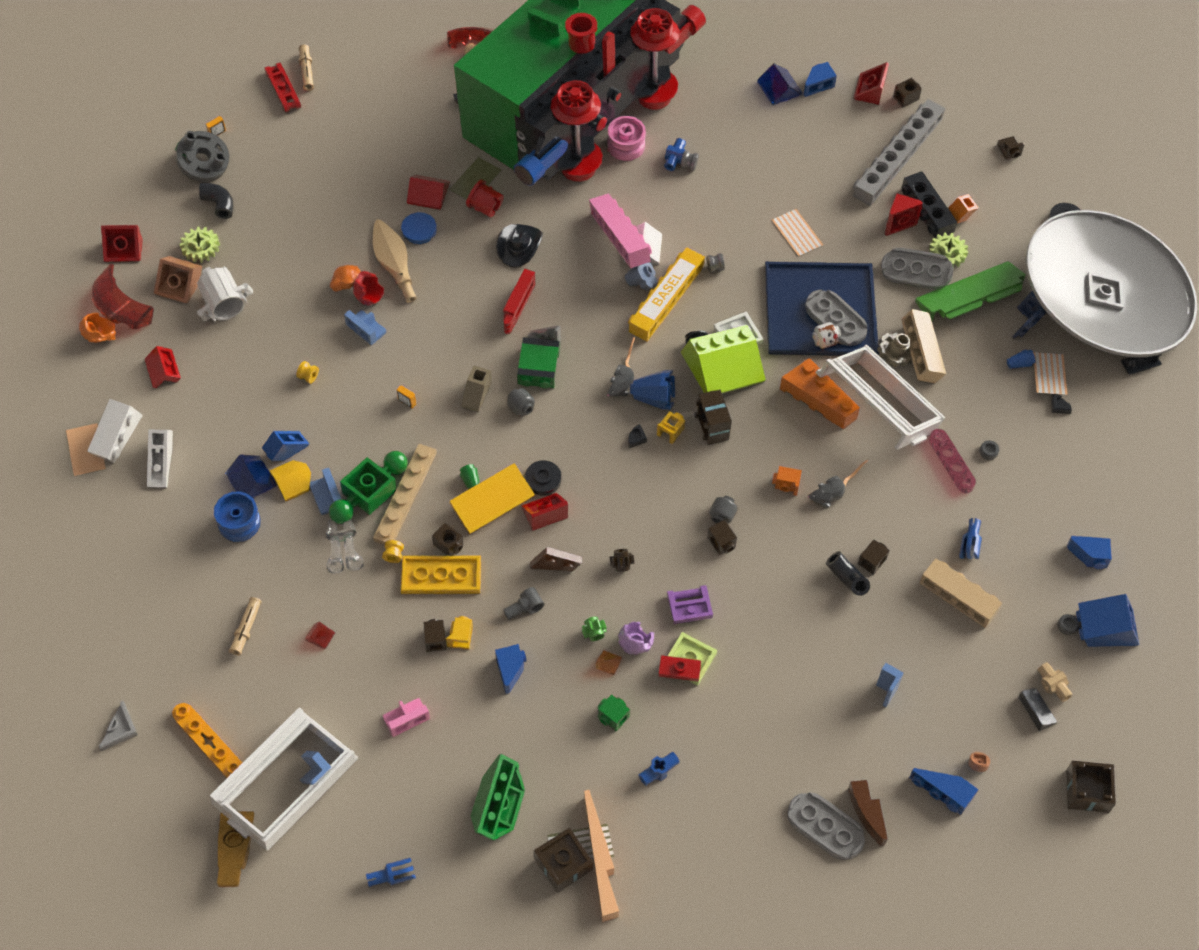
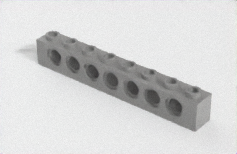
[853,99,945,206]

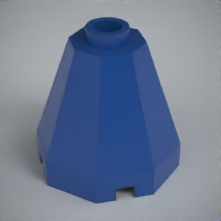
[630,370,676,410]

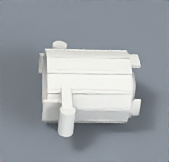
[197,266,253,322]

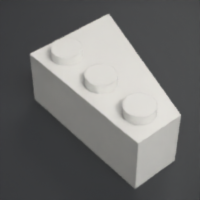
[87,399,143,463]

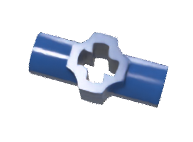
[664,138,686,171]
[638,752,680,786]

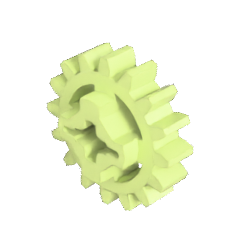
[180,227,220,263]
[929,232,968,267]

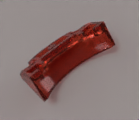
[447,27,494,49]
[92,263,154,329]

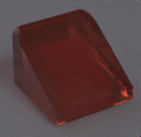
[305,621,336,649]

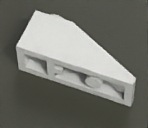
[147,429,173,487]

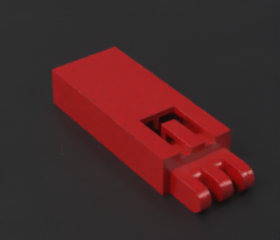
[503,268,536,334]

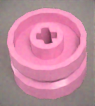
[607,116,646,161]

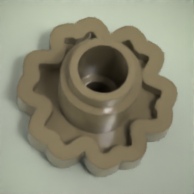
[877,332,912,367]

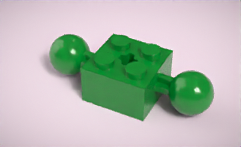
[329,451,408,524]

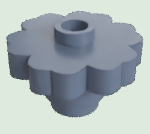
[625,263,657,291]

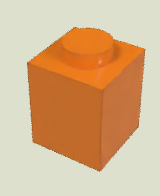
[948,194,978,224]

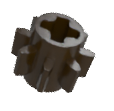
[609,548,635,572]

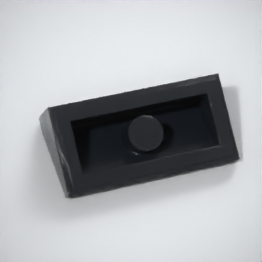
[1018,688,1057,731]

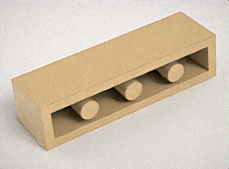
[901,309,946,384]
[920,559,1002,628]

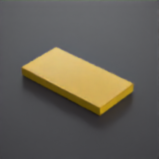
[449,463,535,535]
[401,556,481,594]

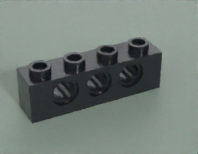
[901,171,957,238]

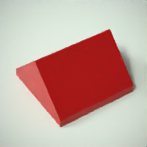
[854,62,889,105]
[407,175,450,210]
[885,193,923,236]
[101,225,143,262]
[521,492,568,531]

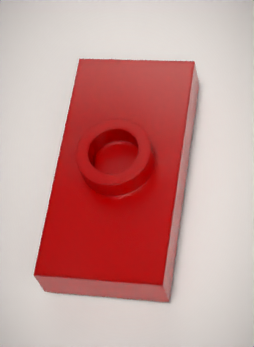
[658,655,701,682]

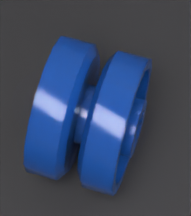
[214,491,261,542]

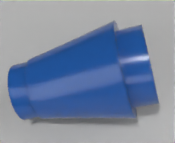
[1006,349,1036,369]

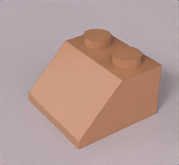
[154,256,202,304]

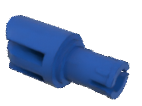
[959,518,982,559]
[366,857,416,887]

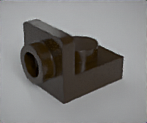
[997,136,1024,160]

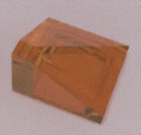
[596,650,622,675]

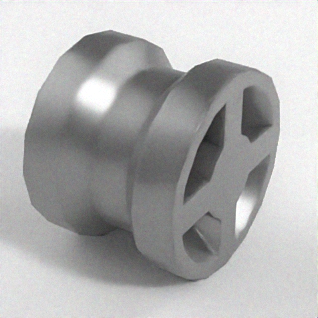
[681,150,699,170]
[706,253,725,273]

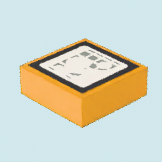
[206,116,226,136]
[396,385,416,409]

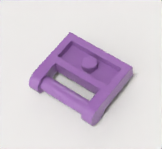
[667,585,713,624]

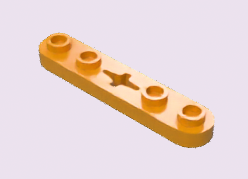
[172,703,242,778]

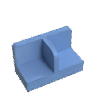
[344,310,386,346]

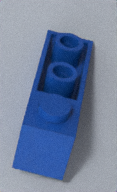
[909,768,979,815]

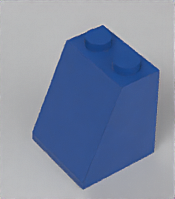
[1076,594,1140,647]

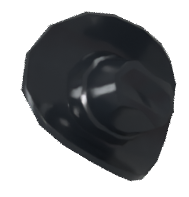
[496,224,543,267]

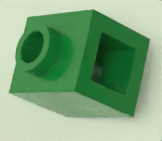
[597,694,630,731]

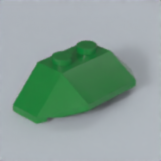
[470,754,525,841]

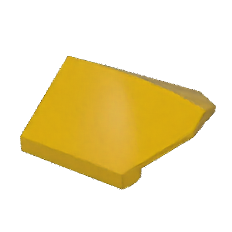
[270,460,311,502]

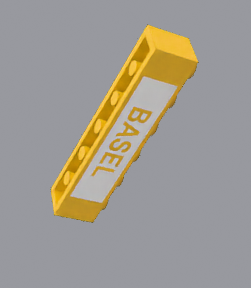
[628,247,705,342]

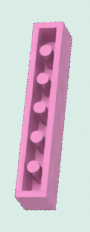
[589,193,652,268]

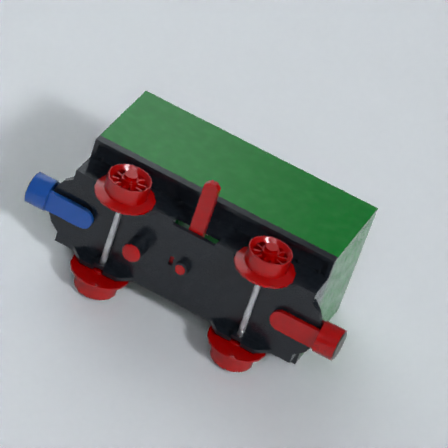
[454,0,706,186]

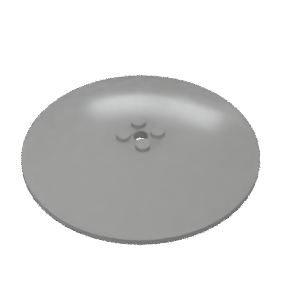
[1025,210,1197,357]

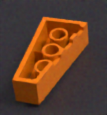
[780,358,860,429]

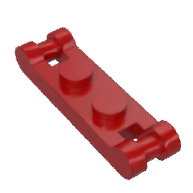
[264,62,301,113]

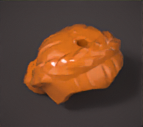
[330,265,361,292]
[79,313,116,343]

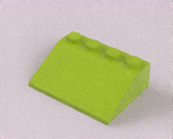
[681,325,766,394]

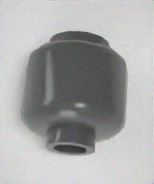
[507,388,535,416]
[709,495,738,524]

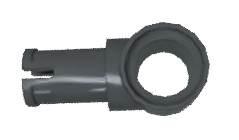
[503,587,545,620]

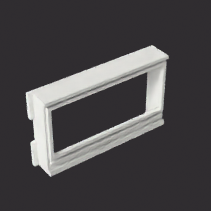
[815,345,945,450]
[210,707,358,851]

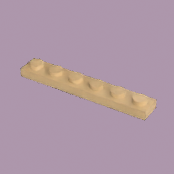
[373,444,437,545]

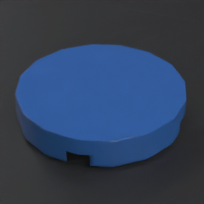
[401,212,437,244]

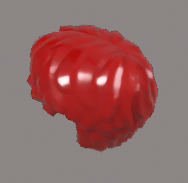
[353,271,384,306]

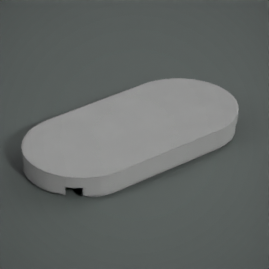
[881,248,953,289]
[805,290,867,346]
[787,792,865,860]

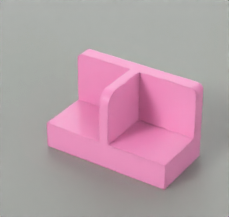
[383,698,430,737]

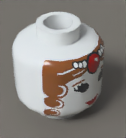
[812,322,841,349]

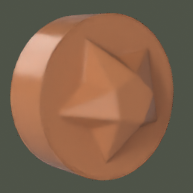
[968,752,990,772]

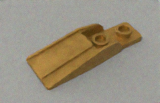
[217,811,254,887]

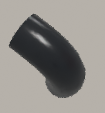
[199,183,234,219]
[826,551,870,596]

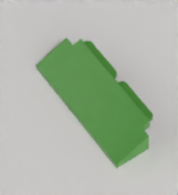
[915,261,1026,322]

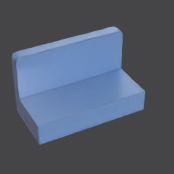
[310,468,341,515]
[876,663,904,707]
[300,751,331,785]

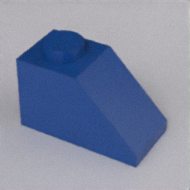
[803,62,837,97]
[262,431,309,461]
[1067,536,1112,569]
[495,644,527,694]

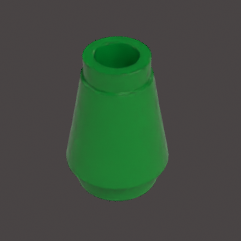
[459,464,480,490]

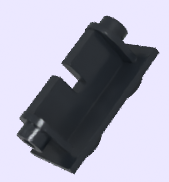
[1121,354,1162,375]

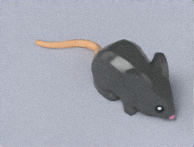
[607,337,635,397]
[808,460,868,508]

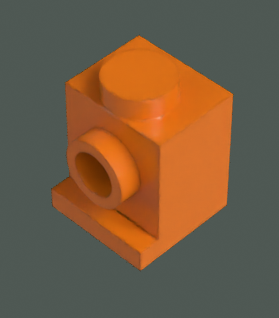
[772,466,802,496]

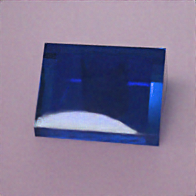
[757,63,803,105]
[225,454,277,498]

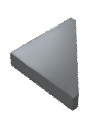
[528,325,561,346]
[99,701,138,751]

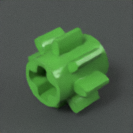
[582,616,607,641]

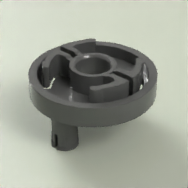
[175,131,230,182]

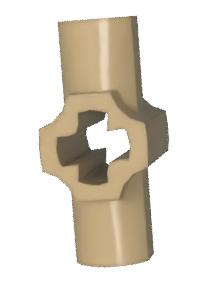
[1037,662,1073,702]

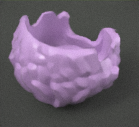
[618,621,655,655]

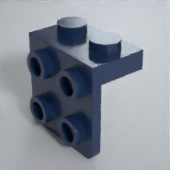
[1012,290,1047,339]

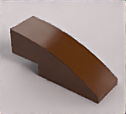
[848,780,888,846]

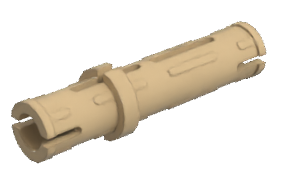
[298,45,314,91]
[229,597,262,656]

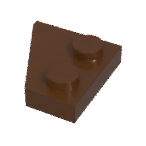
[530,547,582,571]

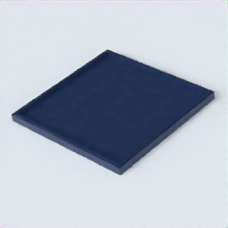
[765,261,879,356]

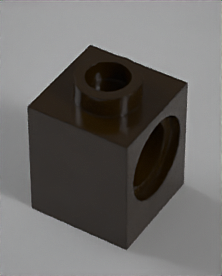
[893,77,922,107]
[707,520,737,555]
[432,523,463,556]
[858,539,890,575]
[423,619,447,652]

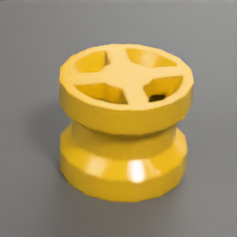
[296,361,319,384]
[382,540,404,563]

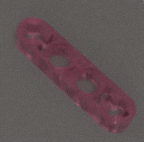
[929,429,976,493]

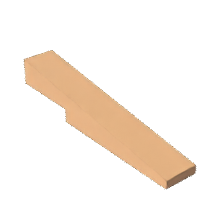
[584,790,619,922]

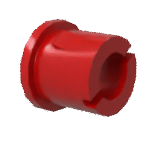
[565,13,597,54]
[466,179,504,218]

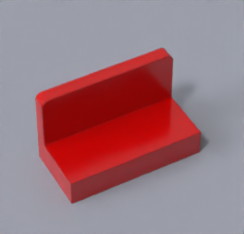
[144,346,181,388]

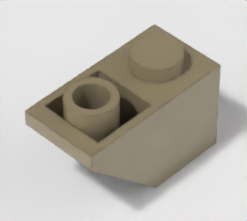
[461,366,492,413]

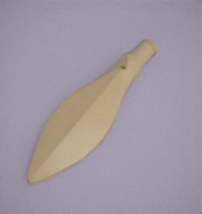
[373,219,417,303]

